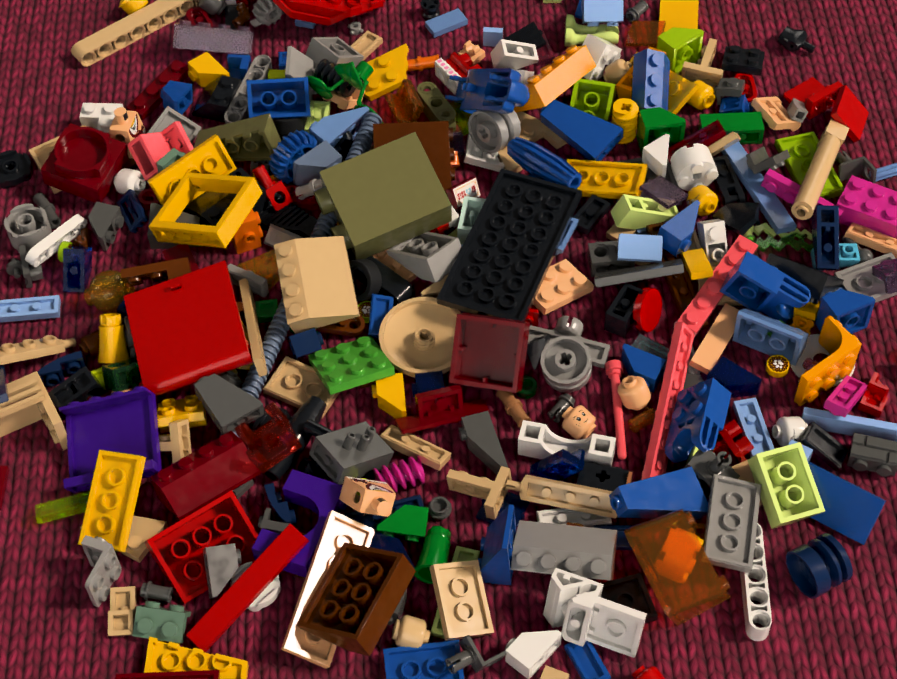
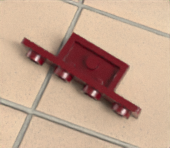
[395,384,489,434]

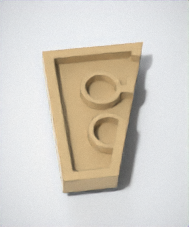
[80,516,168,563]

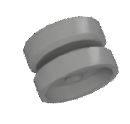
[468,110,521,154]
[540,336,592,393]

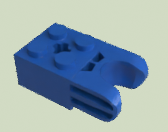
[720,251,811,323]
[665,378,732,463]

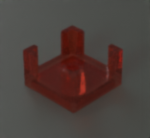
[234,402,302,473]

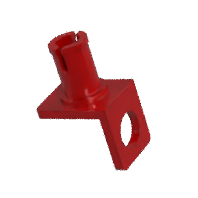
[252,164,293,211]

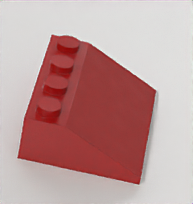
[145,490,258,604]

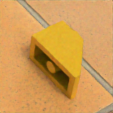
[187,52,230,87]
[372,373,407,419]

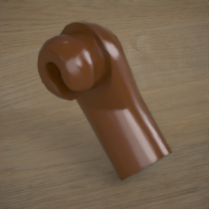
[73,228,91,250]

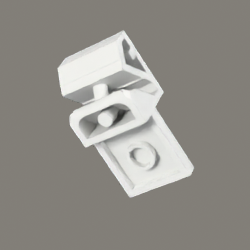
[543,568,647,658]

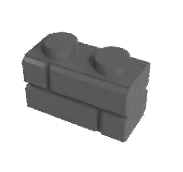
[847,433,897,477]

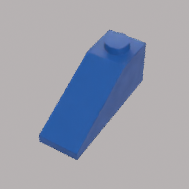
[658,200,700,257]

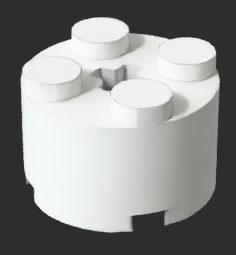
[670,143,719,191]

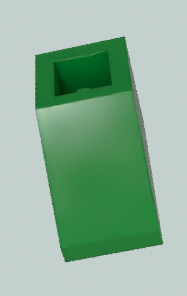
[376,504,429,543]

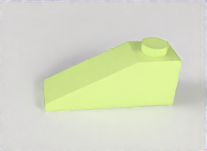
[610,194,679,230]

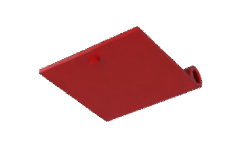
[123,260,253,397]

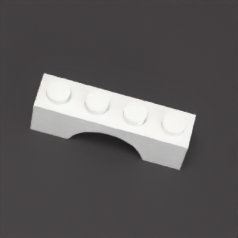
[518,420,616,467]

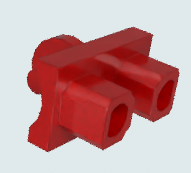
[711,419,754,463]

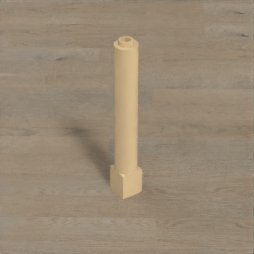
[791,119,849,220]

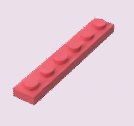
[677,235,759,337]

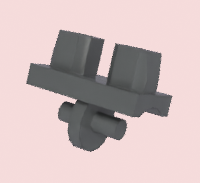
[6,245,44,288]

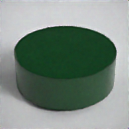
[516,375,537,399]

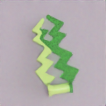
[743,223,813,253]

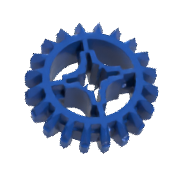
[268,130,319,184]

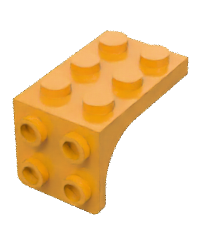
[794,315,862,407]

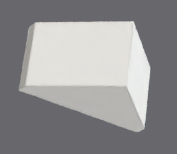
[642,134,670,179]

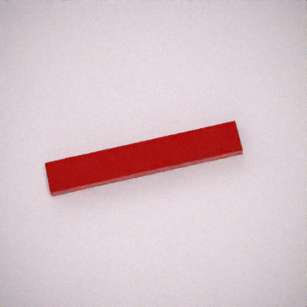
[186,523,309,653]

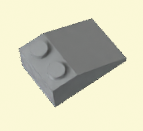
[386,232,462,283]

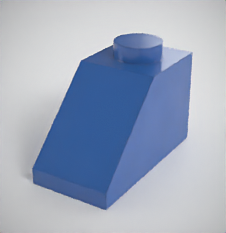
[160,80,193,115]
[621,343,666,393]

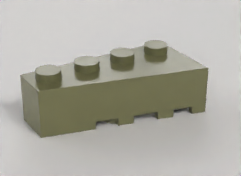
[194,113,281,161]

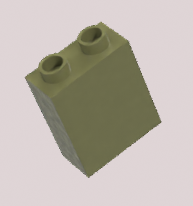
[313,132,452,260]

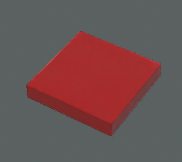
[830,85,869,142]

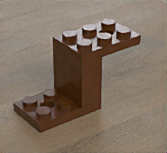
[120,257,245,318]

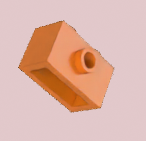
[231,209,264,254]

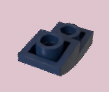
[38,351,86,387]
[264,483,297,524]

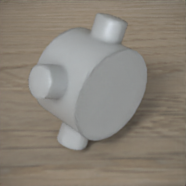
[348,22,364,35]

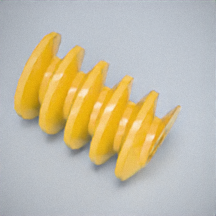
[612,98,639,144]

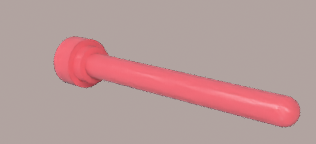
[605,360,627,460]

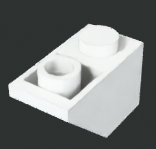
[697,219,728,266]

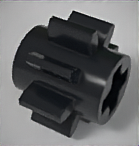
[297,455,326,479]

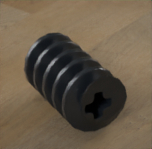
[314,59,356,98]

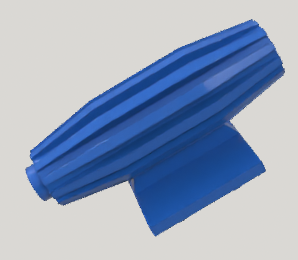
[507,137,582,189]

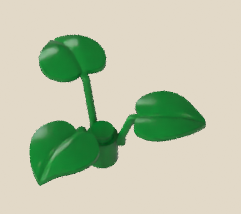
[305,61,384,124]

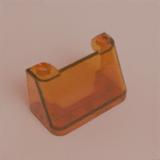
[624,509,731,626]

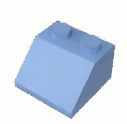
[581,0,623,27]

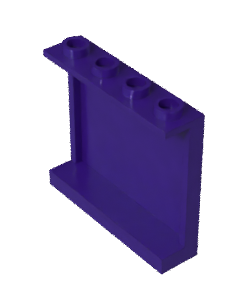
[59,386,162,494]

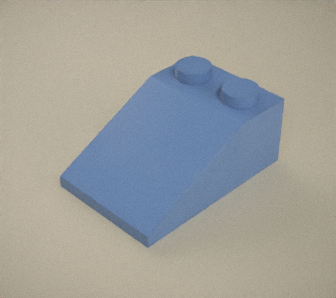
[309,106,370,148]

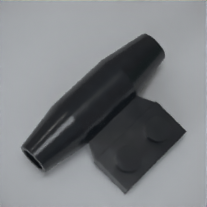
[243,396,326,481]

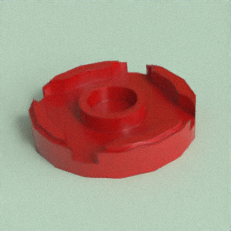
[633,287,662,332]

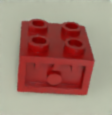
[783,77,844,120]

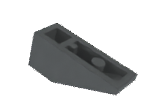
[458,411,508,475]

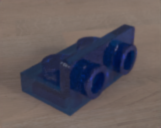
[529,448,585,481]

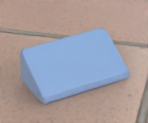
[617,233,663,263]

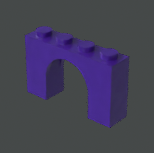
[252,469,347,578]

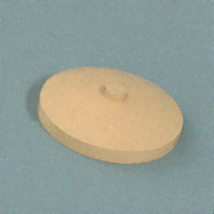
[379,297,461,378]

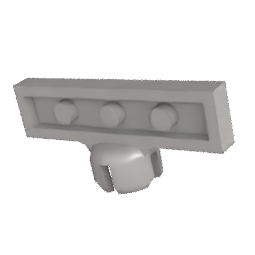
[528,316,610,368]

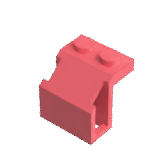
[127,121,194,181]

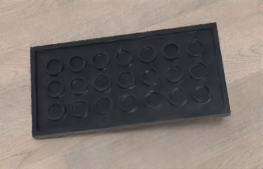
[437,168,582,321]

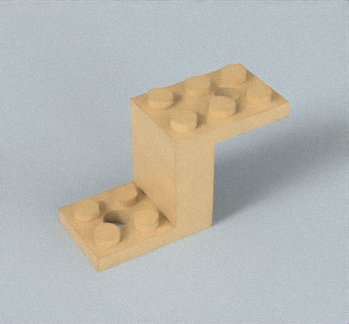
[0,371,68,451]

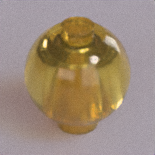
[84,270,135,313]

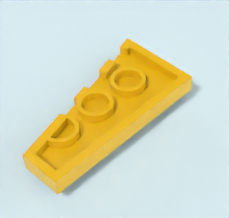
[629,52,700,115]

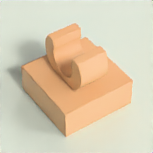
[458,40,485,66]

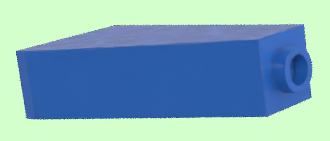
[540,100,623,161]
[609,466,708,520]

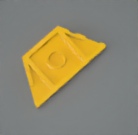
[364,44,409,101]

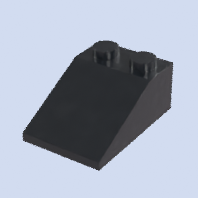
[185,192,237,226]

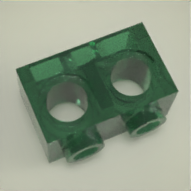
[102,358,142,392]

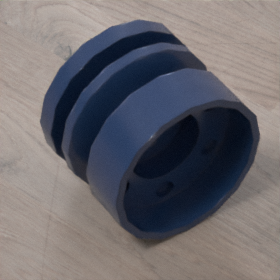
[786,533,853,599]

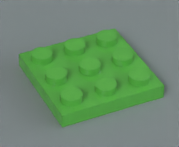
[308,336,395,395]

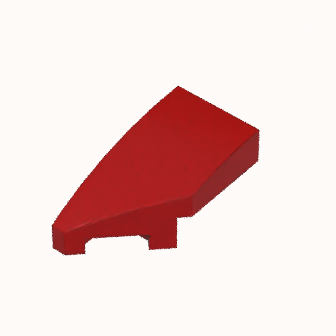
[858,372,889,418]

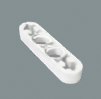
[25,214,87,267]

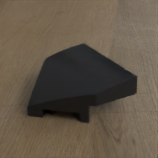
[712,202,761,236]

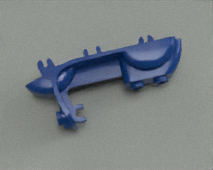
[445,68,530,114]

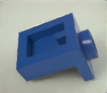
[719,94,753,113]

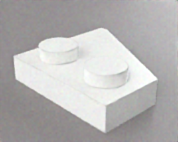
[464,134,504,172]

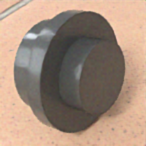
[428,496,452,520]

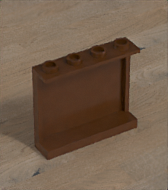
[373,121,455,197]

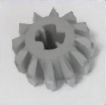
[252,0,285,26]

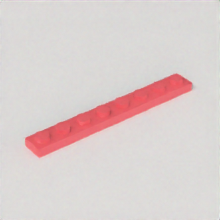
[641,322,694,480]

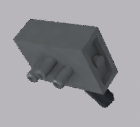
[303,419,394,484]

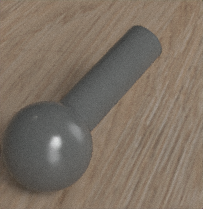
[841,236,873,264]

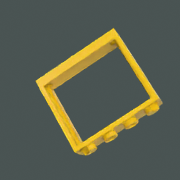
[148,173,263,248]

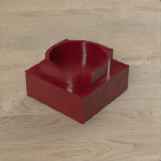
[41,123,129,203]
[449,313,530,393]

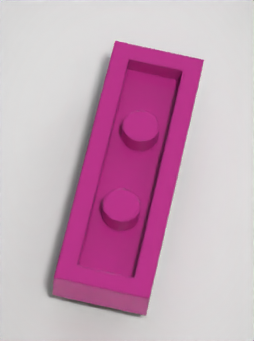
[823,375,868,417]

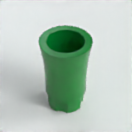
[414,526,451,584]

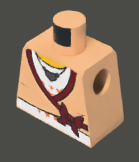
[109,107,146,159]
[339,476,396,517]

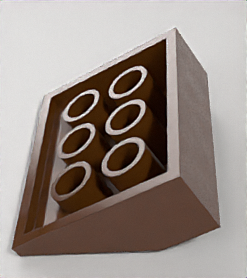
[297,542,416,656]

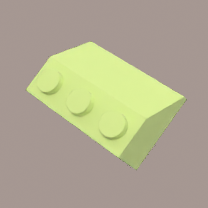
[748,442,825,529]

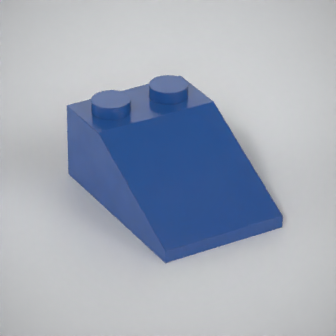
[478,504,517,585]

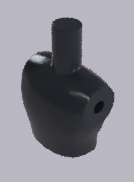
[778,26,816,53]

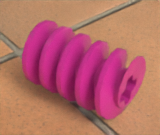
[373,455,425,493]

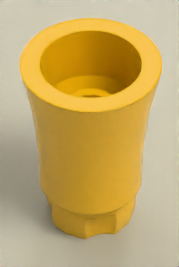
[98,313,130,363]

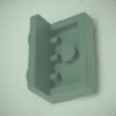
[132,601,191,643]

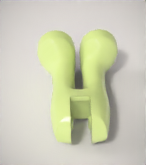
[564,14,619,47]

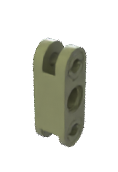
[417,82,456,133]

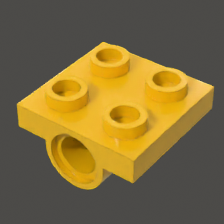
[157,395,207,433]

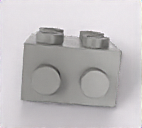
[81,535,122,607]

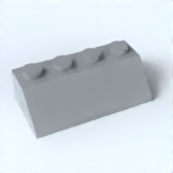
[511,520,618,580]

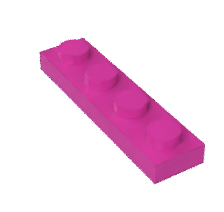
[761,168,844,220]

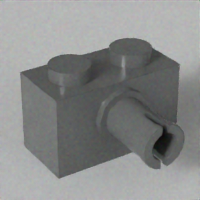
[683,449,740,498]

